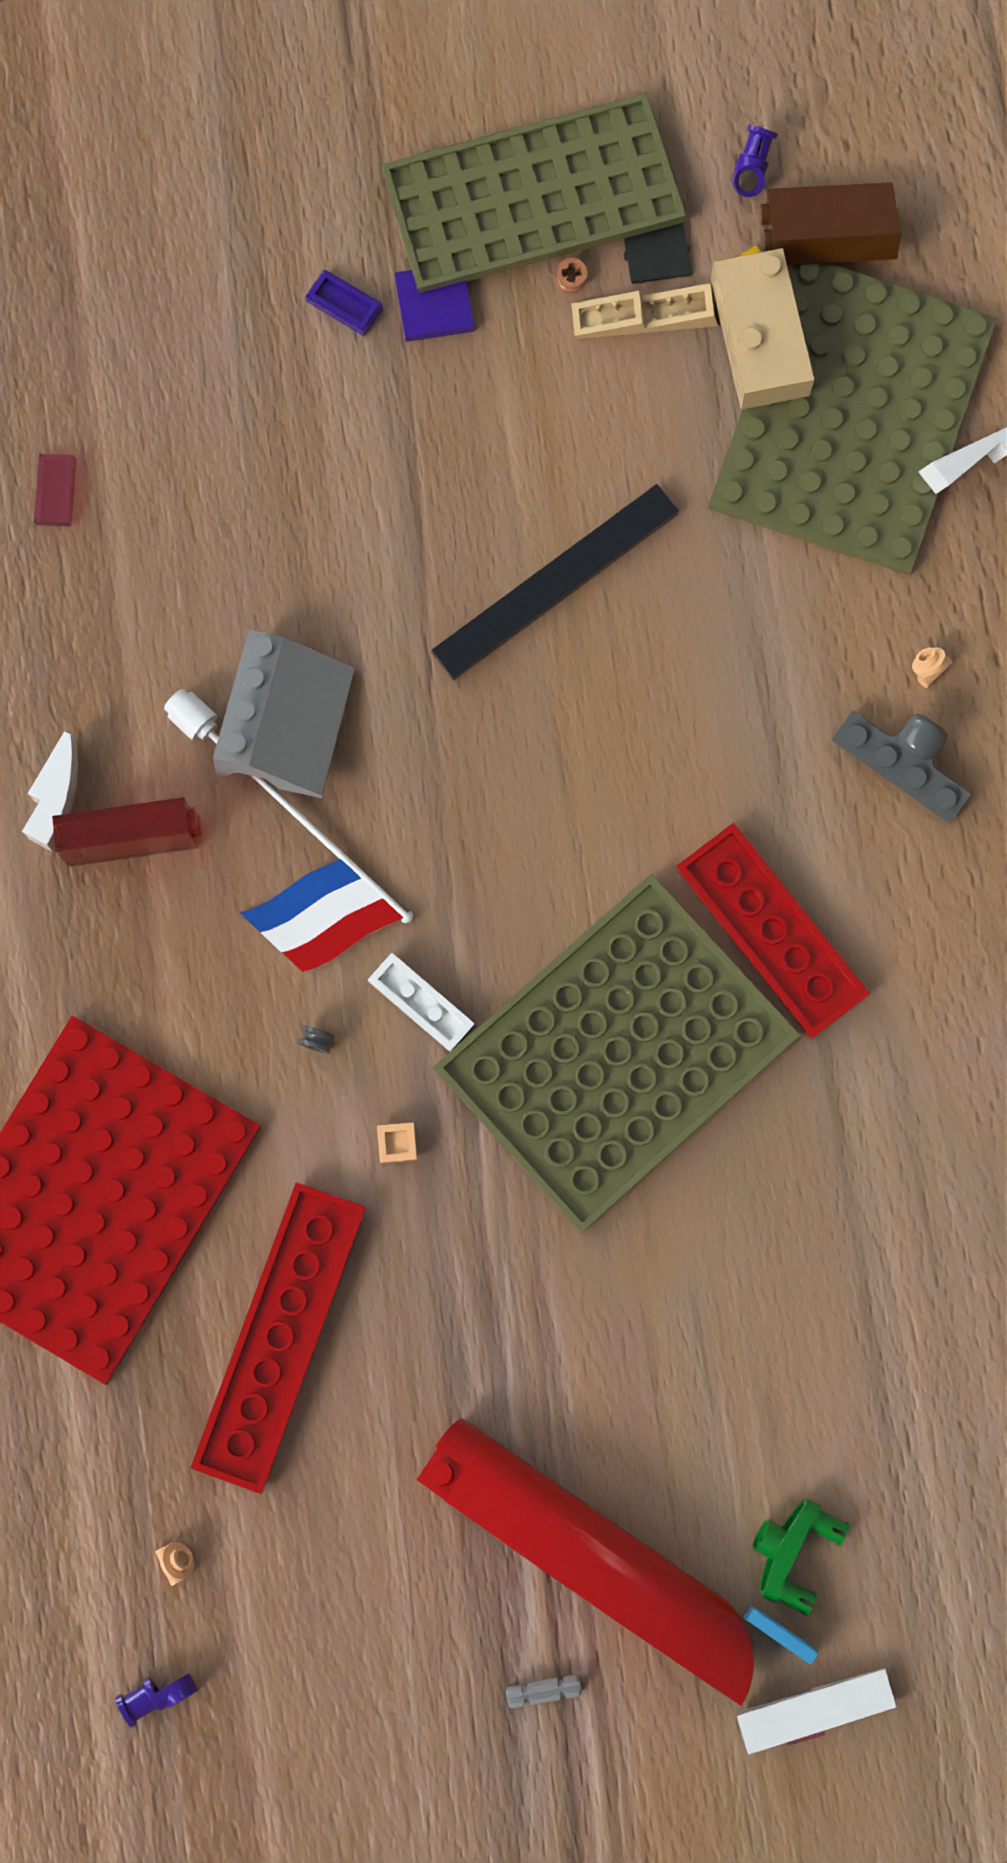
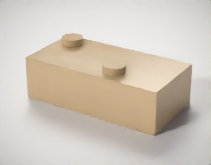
[711,248,814,410]

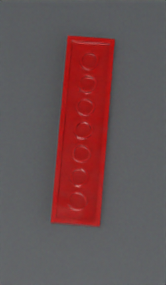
[190,1182,366,1494]

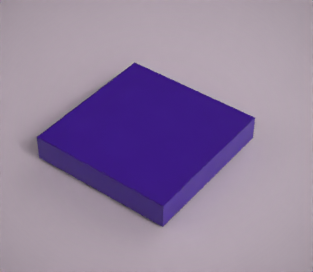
[395,270,474,342]

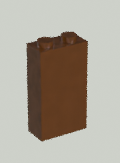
[760,182,901,265]

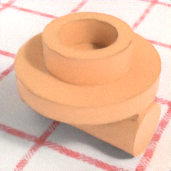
[912,647,952,688]
[155,1542,195,1586]

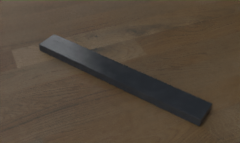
[431,484,679,681]

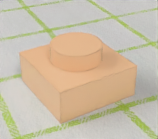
[377,1122,417,1164]

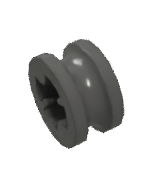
[298,1026,334,1054]

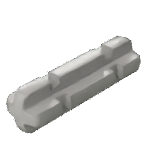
[506,1675,582,1709]

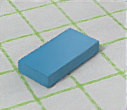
[743,1605,818,1665]

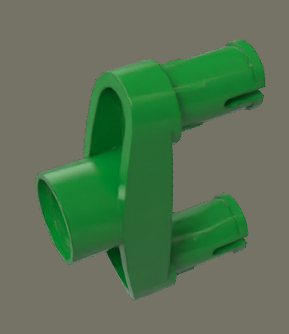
[752,1498,850,1616]

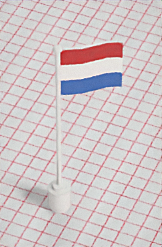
[164,688,413,973]

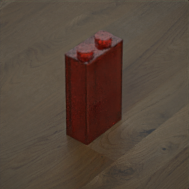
[52,797,202,867]

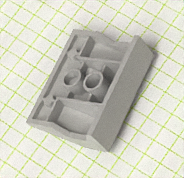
[213,630,355,798]

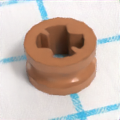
[555,257,588,293]

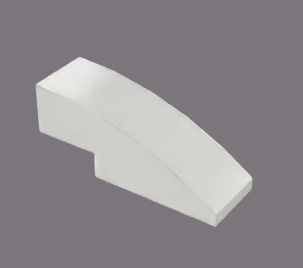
[22,731,78,853]

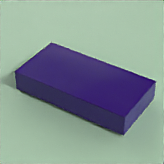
[305,269,383,336]

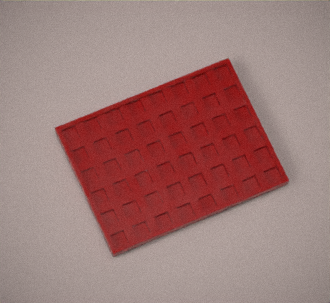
[0,1016,261,1385]

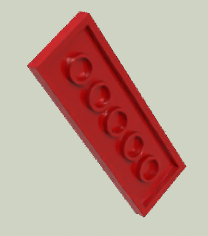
[675,823,870,1040]

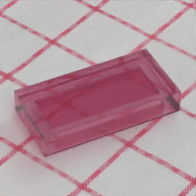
[34,454,76,526]

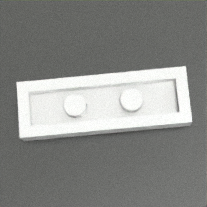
[368,953,475,1052]

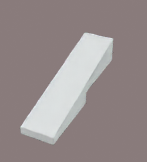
[919,427,1007,494]
[737,1668,896,1755]

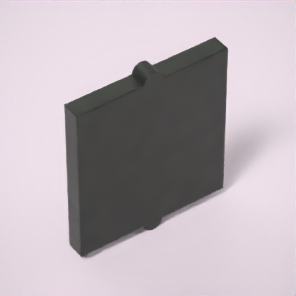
[623,223,691,284]

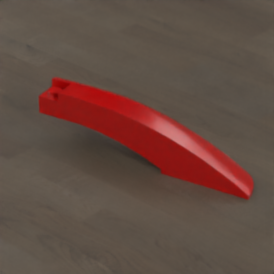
[417,1418,754,1706]

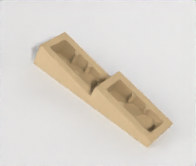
[571,283,719,339]

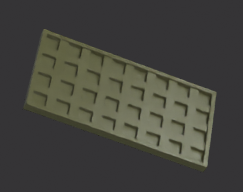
[381,93,686,293]

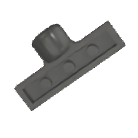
[832,711,971,823]

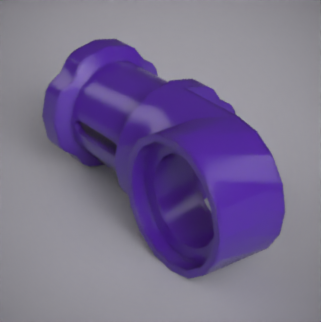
[732,124,778,197]
[115,1674,199,1728]

